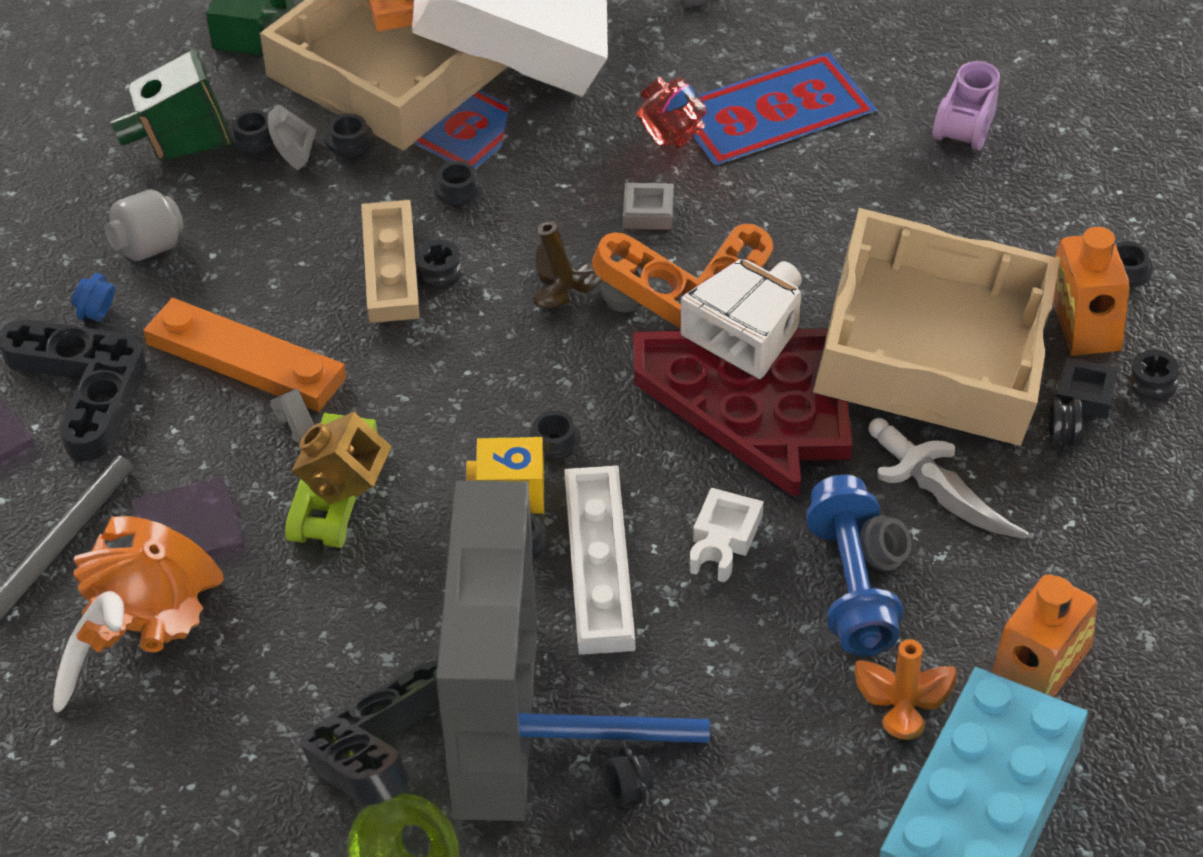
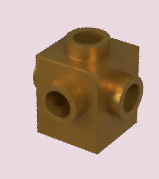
[292,412,392,505]

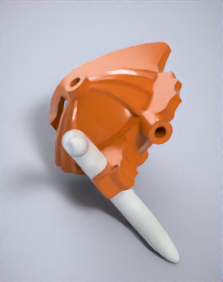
[53,516,224,712]

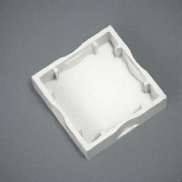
[412,0,607,97]

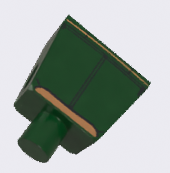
[111,49,232,160]

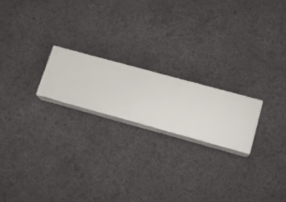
[564,466,635,655]

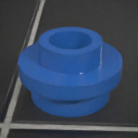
[71,273,115,322]

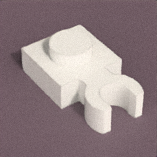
[690,488,764,582]

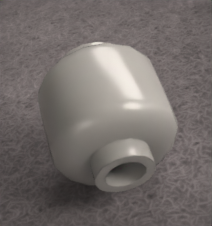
[105,189,183,261]

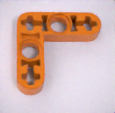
[592,224,773,329]

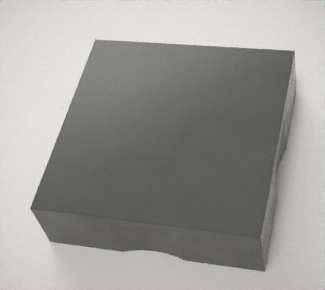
[436,480,538,821]

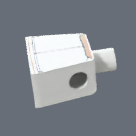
[681,260,802,379]

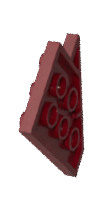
[633,329,852,496]

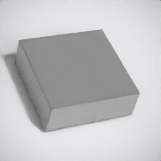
[623,183,674,230]

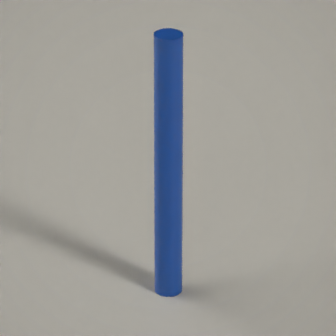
[518,713,710,743]

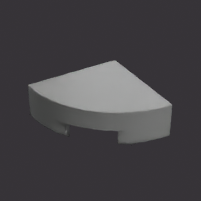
[268,104,316,170]
[270,388,314,444]

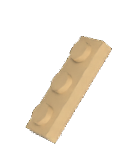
[361,200,420,323]

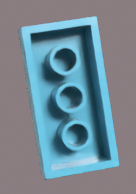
[880,667,1088,857]

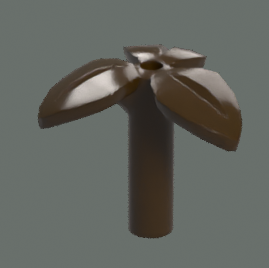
[533,221,602,308]

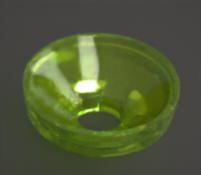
[347,794,459,857]

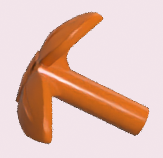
[854,640,957,740]

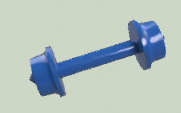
[806,474,903,657]

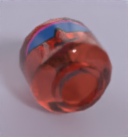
[636,76,707,149]

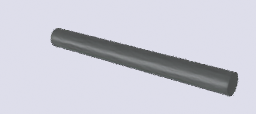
[0,456,133,620]

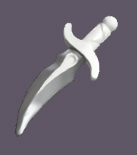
[868,418,1029,539]

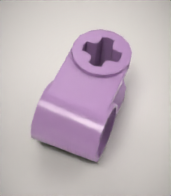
[933,61,1000,151]

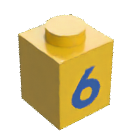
[466,437,544,514]

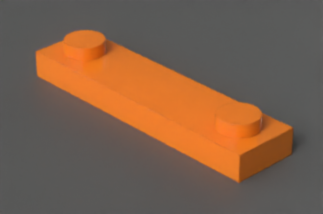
[143,297,347,412]

